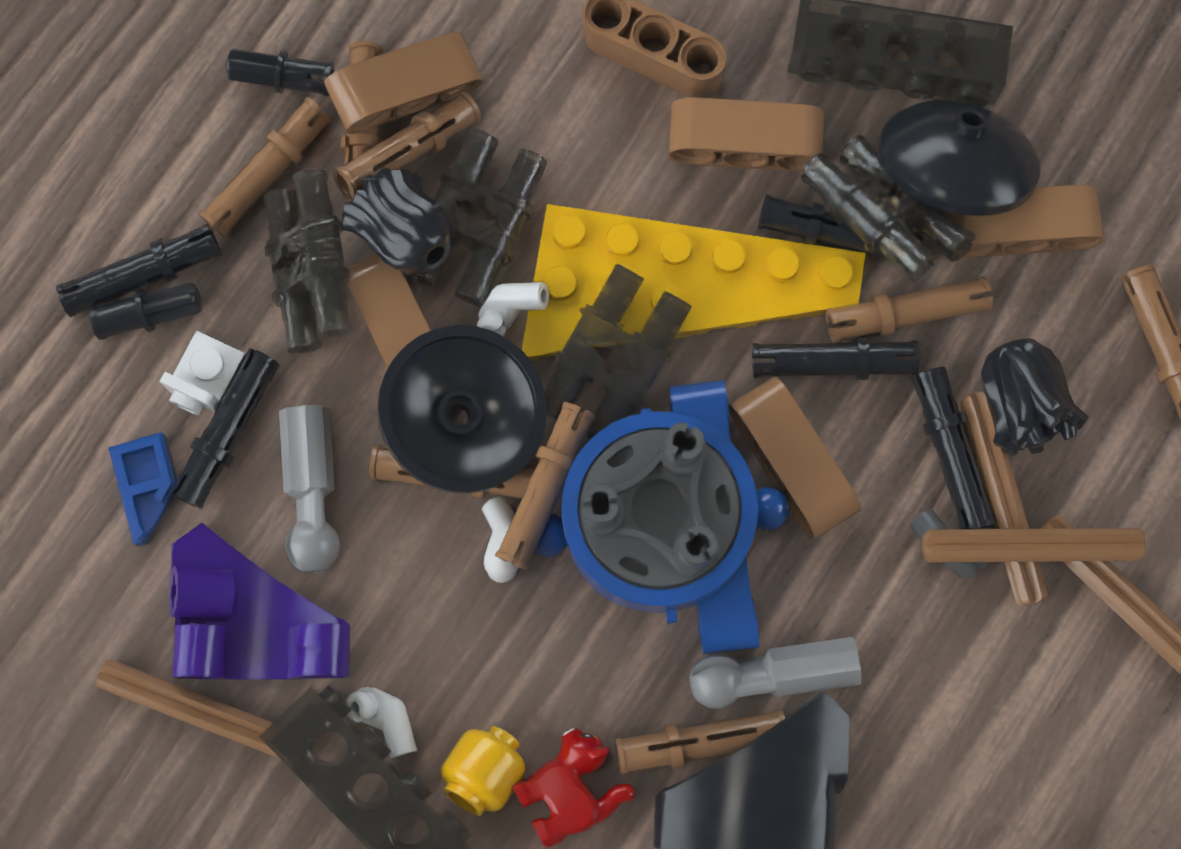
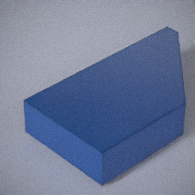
[109,432,177,547]

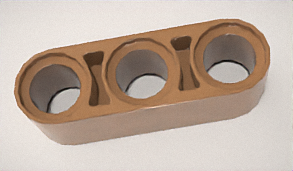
[583,0,727,98]
[324,32,484,133]
[668,97,825,171]
[943,185,1104,258]
[340,253,431,368]
[728,376,861,539]

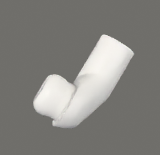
[477,282,549,336]
[482,496,520,583]
[345,687,417,759]

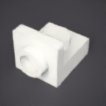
[159,330,246,416]

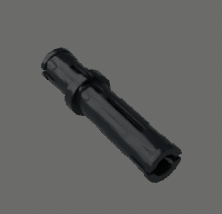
[757,194,923,267]
[56,223,222,317]
[752,337,919,380]
[169,348,280,509]
[911,366,997,529]

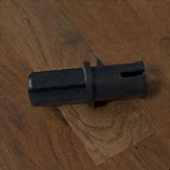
[226,49,334,97]
[89,283,202,340]

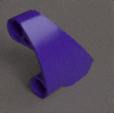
[169,523,350,680]

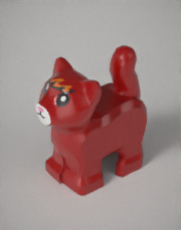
[512,728,635,848]

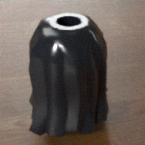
[341,168,456,275]
[981,338,1089,456]

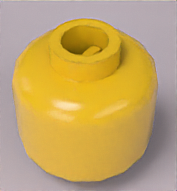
[440,726,526,816]

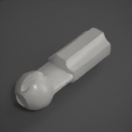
[279,405,340,573]
[689,637,862,710]

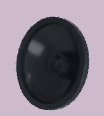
[878,100,1041,216]
[377,325,547,493]

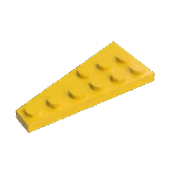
[522,204,866,362]

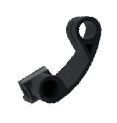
[653,691,850,849]

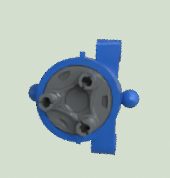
[534,380,790,654]

